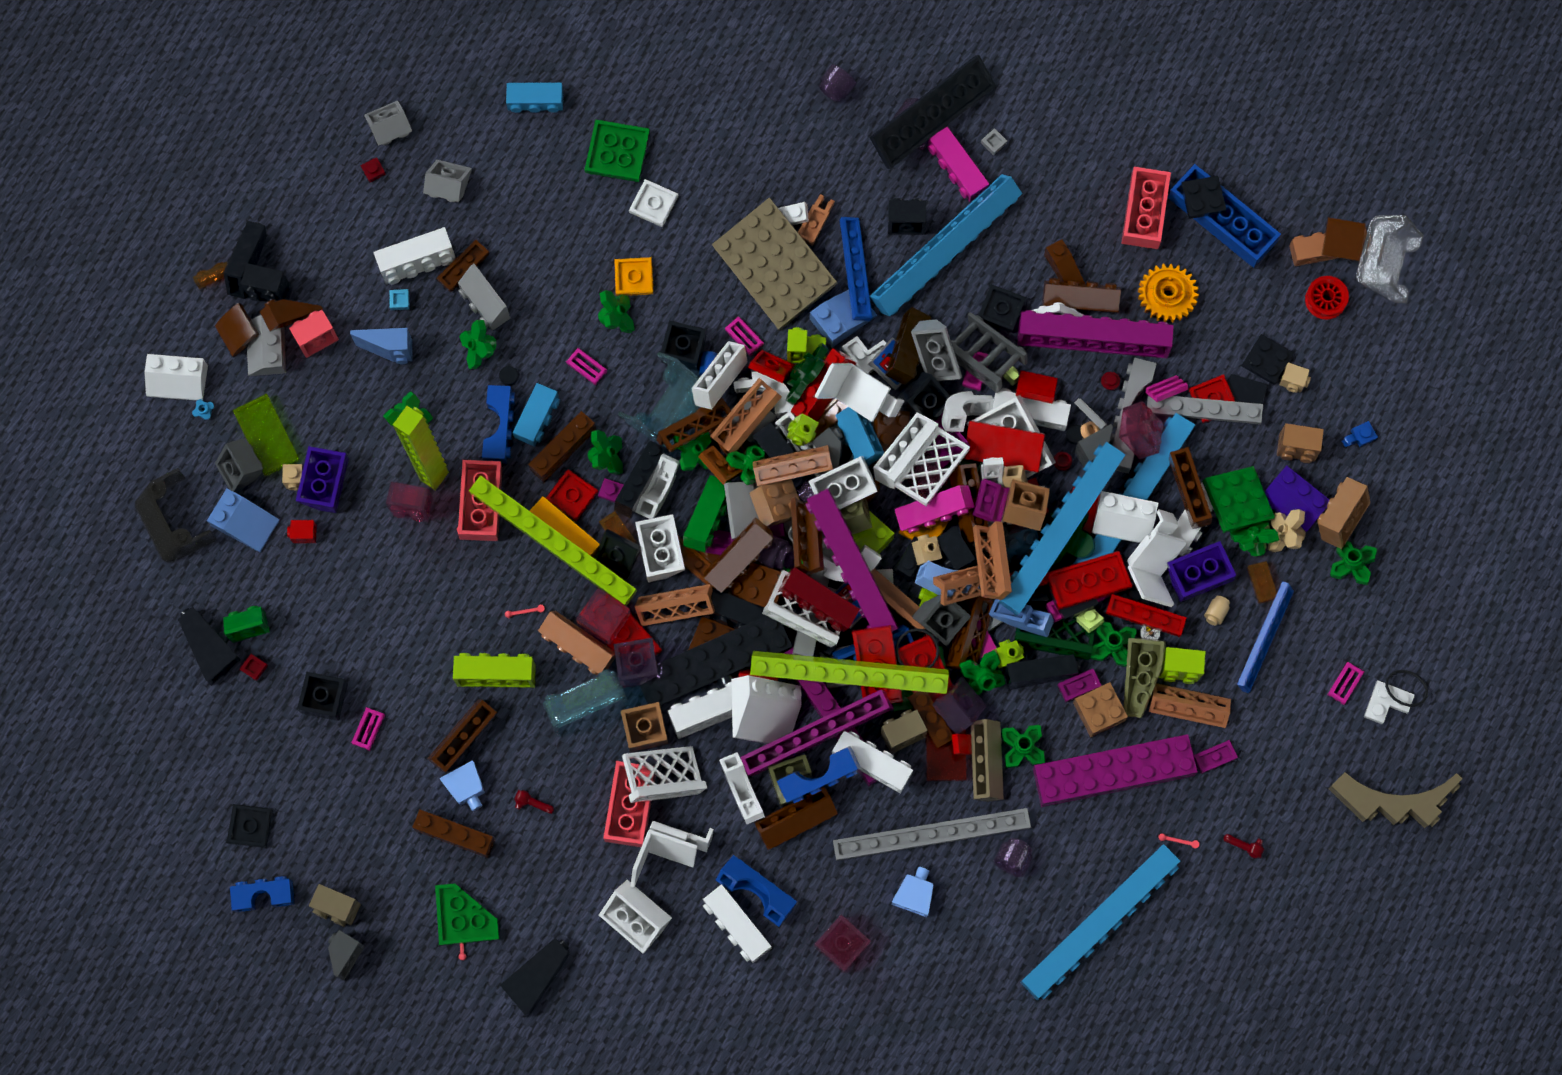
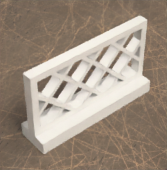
[888,420,970,506]
[762,570,840,647]
[622,746,707,803]

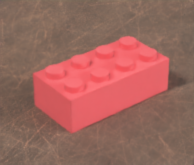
[1121,167,1171,249]
[458,460,502,541]
[603,761,656,847]

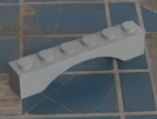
[1109,358,1156,474]

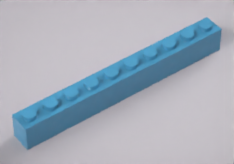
[870,174,1022,316]
[1073,413,1195,565]
[998,442,1126,615]
[1020,844,1180,1000]

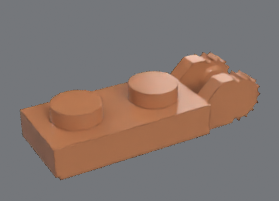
[798,194,835,246]

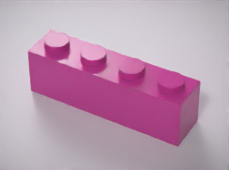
[928,127,989,202]
[895,485,975,534]

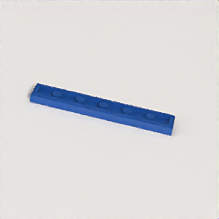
[840,217,872,321]
[1237,581,1294,693]

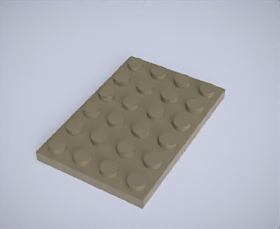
[712,197,838,330]

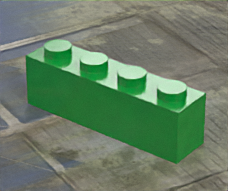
[683,475,731,553]

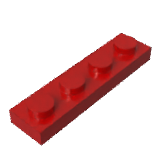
[1106,594,1187,637]

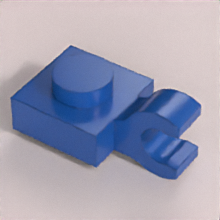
[1342,421,1378,448]

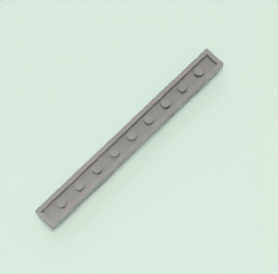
[833,808,1031,861]

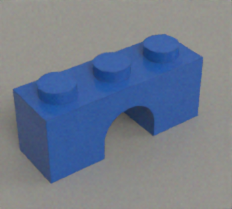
[230,876,295,913]

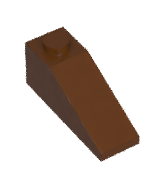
[1044,239,1085,284]
[260,299,323,332]

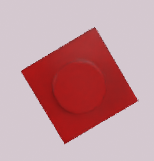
[287,520,317,543]

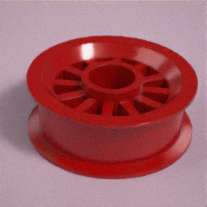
[1305,276,1349,320]

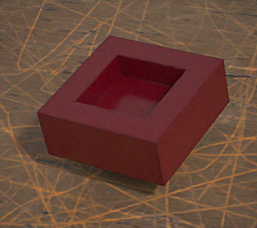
[360,157,386,183]
[240,654,268,681]

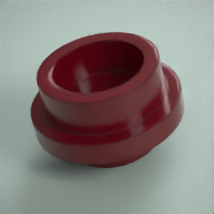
[1101,372,1120,390]
[1054,452,1072,471]

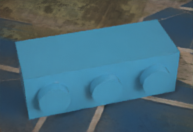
[506,83,563,113]
[513,383,560,447]
[835,407,884,466]

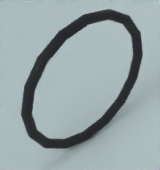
[895,628,939,668]
[1385,670,1428,707]

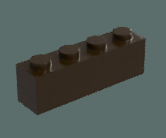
[885,307,931,385]

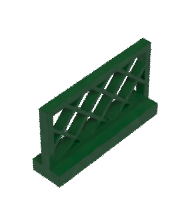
[1014,604,1095,660]

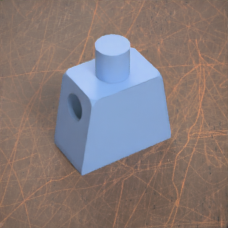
[440,760,485,811]
[891,867,933,917]

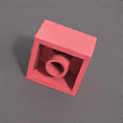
[289,310,339,358]

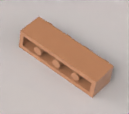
[1289,227,1371,267]
[538,611,618,675]

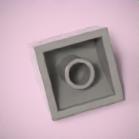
[364,101,412,146]
[423,160,472,202]

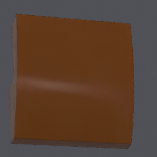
[1322,217,1365,261]
[215,303,259,357]

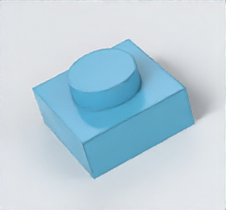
[389,289,410,310]

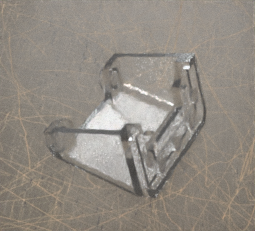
[1356,215,1424,303]

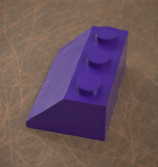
[296,446,349,513]
[1265,465,1329,534]
[1167,541,1236,603]

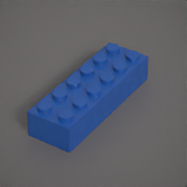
[1168,164,1281,268]

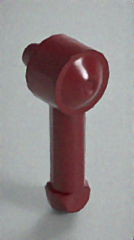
[514,790,554,814]
[1223,834,1264,859]

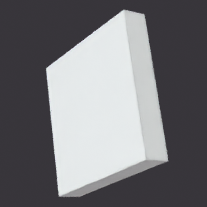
[629,179,679,227]

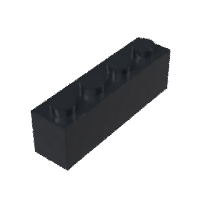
[614,440,666,518]
[698,588,766,629]

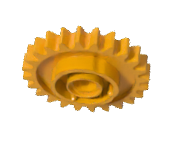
[1138,264,1199,323]

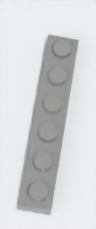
[1146,395,1263,424]

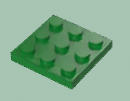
[584,119,650,182]
[1202,466,1275,533]

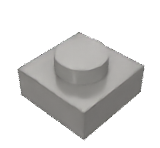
[981,128,1007,155]

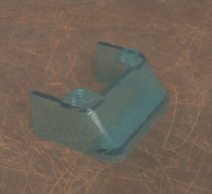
[617,352,699,447]
[543,669,629,737]

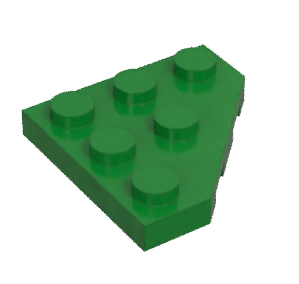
[435,883,500,946]

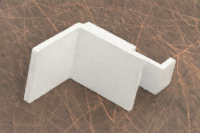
[815,363,904,422]
[1127,509,1187,607]
[630,821,714,888]

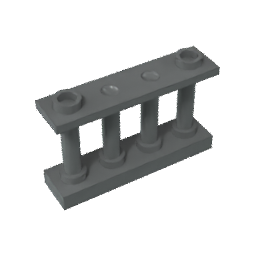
[951,312,1028,393]

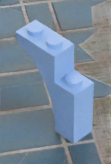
[915,557,990,597]

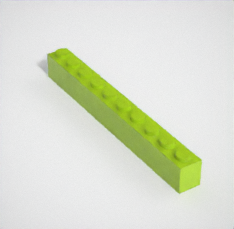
[393,406,449,491]
[469,475,637,607]
[750,651,949,694]

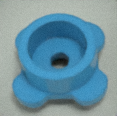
[192,399,214,420]

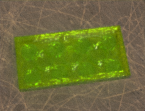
[233,394,300,477]

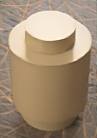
[1204,596,1230,626]

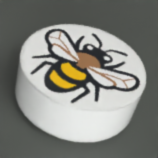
[1140,626,1160,640]

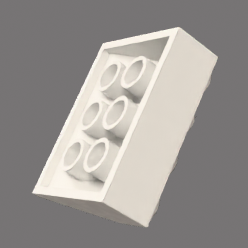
[966,395,1056,487]
[731,675,802,744]

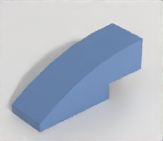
[989,599,1054,637]

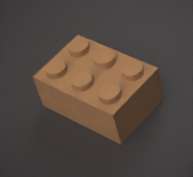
[1317,477,1370,549]

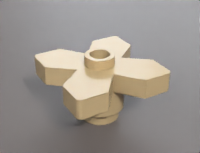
[1268,509,1305,552]

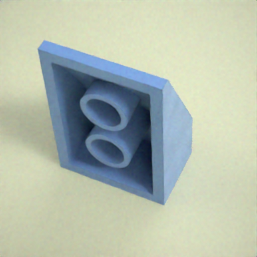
[810,290,877,348]
[350,328,412,364]
[207,488,280,552]

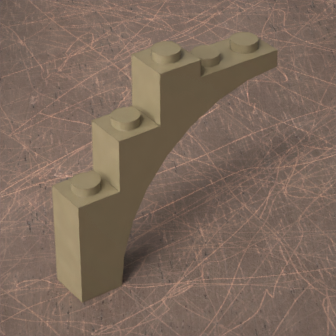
[1328,772,1463,828]

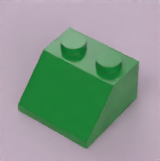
[223,606,270,643]

